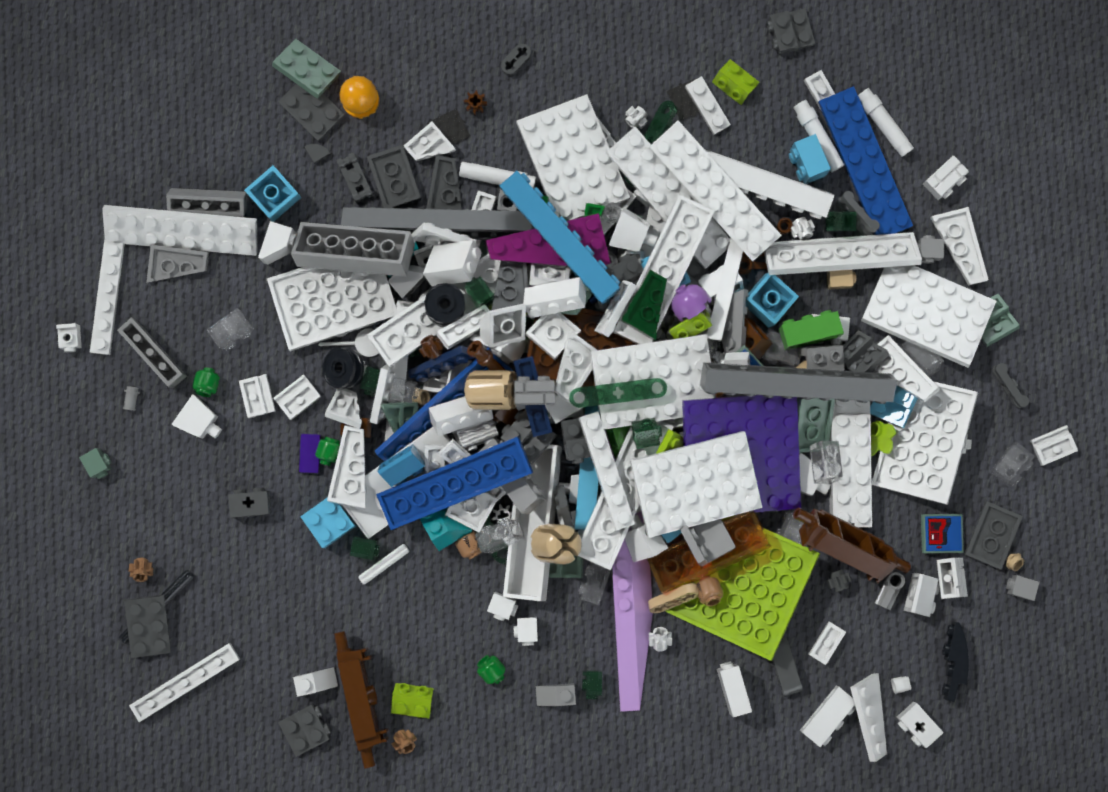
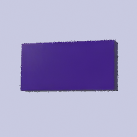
[299,434,321,473]

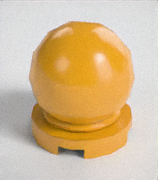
[339,76,379,119]

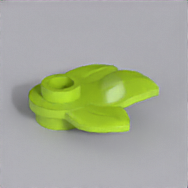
[871,421,896,456]

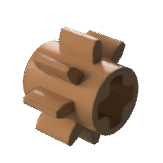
[128,558,153,582]
[392,729,417,754]

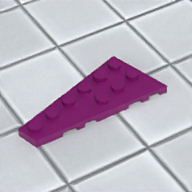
[486,213,610,266]

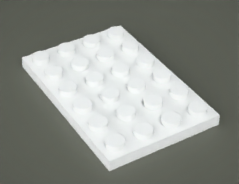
[516,94,630,220]
[861,265,996,368]
[267,267,397,351]
[590,334,716,429]
[871,382,978,505]
[630,431,762,538]

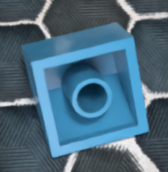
[377,444,425,487]

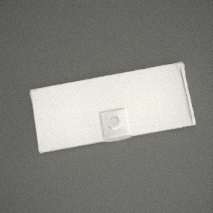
[341,427,451,539]

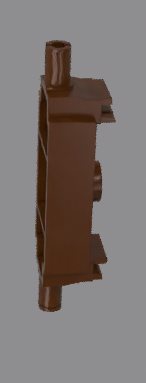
[793,507,911,583]
[334,631,389,769]

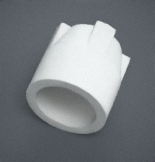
[891,676,911,694]

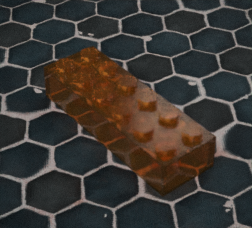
[647,510,772,594]

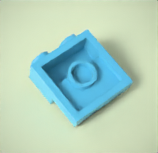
[870,385,918,428]

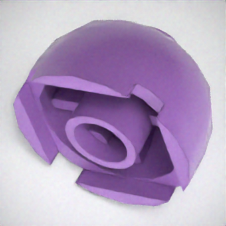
[672,284,711,322]

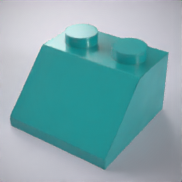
[420,507,472,551]

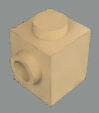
[827,270,856,289]

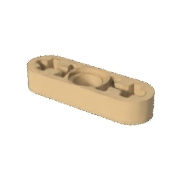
[648,583,699,613]

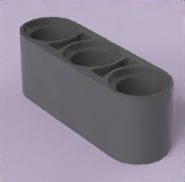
[772,637,803,696]

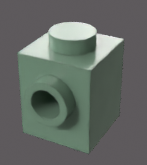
[79,448,112,479]

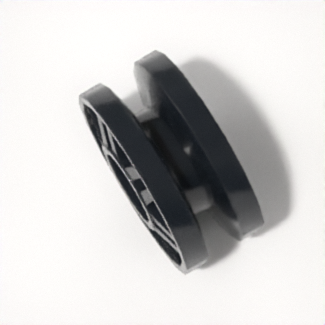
[424,283,466,327]
[322,348,364,389]

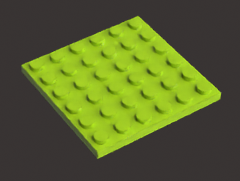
[665,515,820,661]

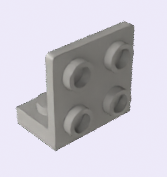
[798,344,844,371]
[680,519,736,566]

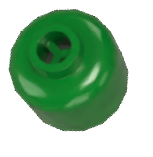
[192,367,220,397]
[315,437,340,466]
[477,655,506,684]

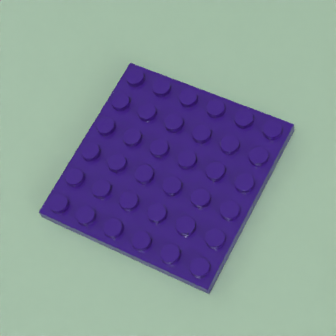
[682,395,801,514]

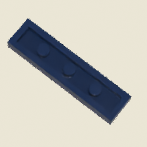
[408,345,474,382]
[513,356,552,437]

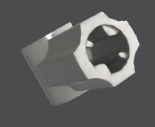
[874,571,905,610]

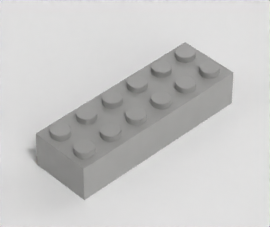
[291,222,415,276]

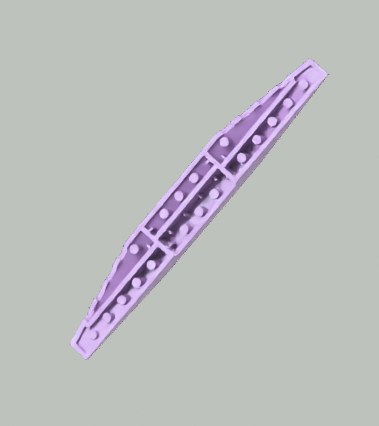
[604,429,653,712]

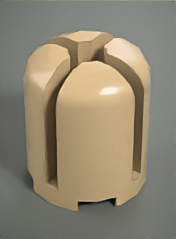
[464,370,517,410]
[530,524,582,565]

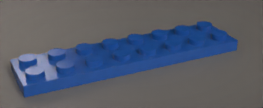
[818,86,913,235]
[375,347,513,461]
[376,436,533,530]

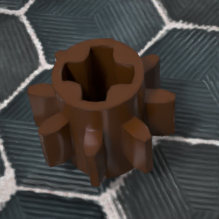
[464,90,487,115]
[419,335,444,359]

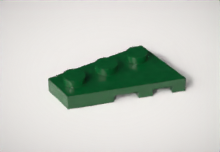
[621,269,667,340]

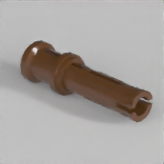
[467,340,506,370]

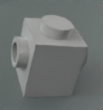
[917,235,944,264]

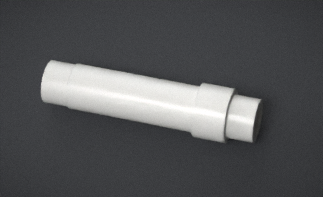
[858,88,914,157]
[793,100,844,173]
[459,162,536,189]

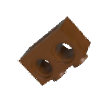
[744,316,773,360]

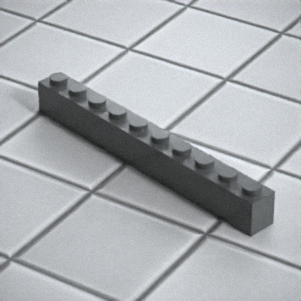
[341,207,534,240]
[700,362,897,404]

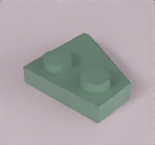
[381,401,418,433]

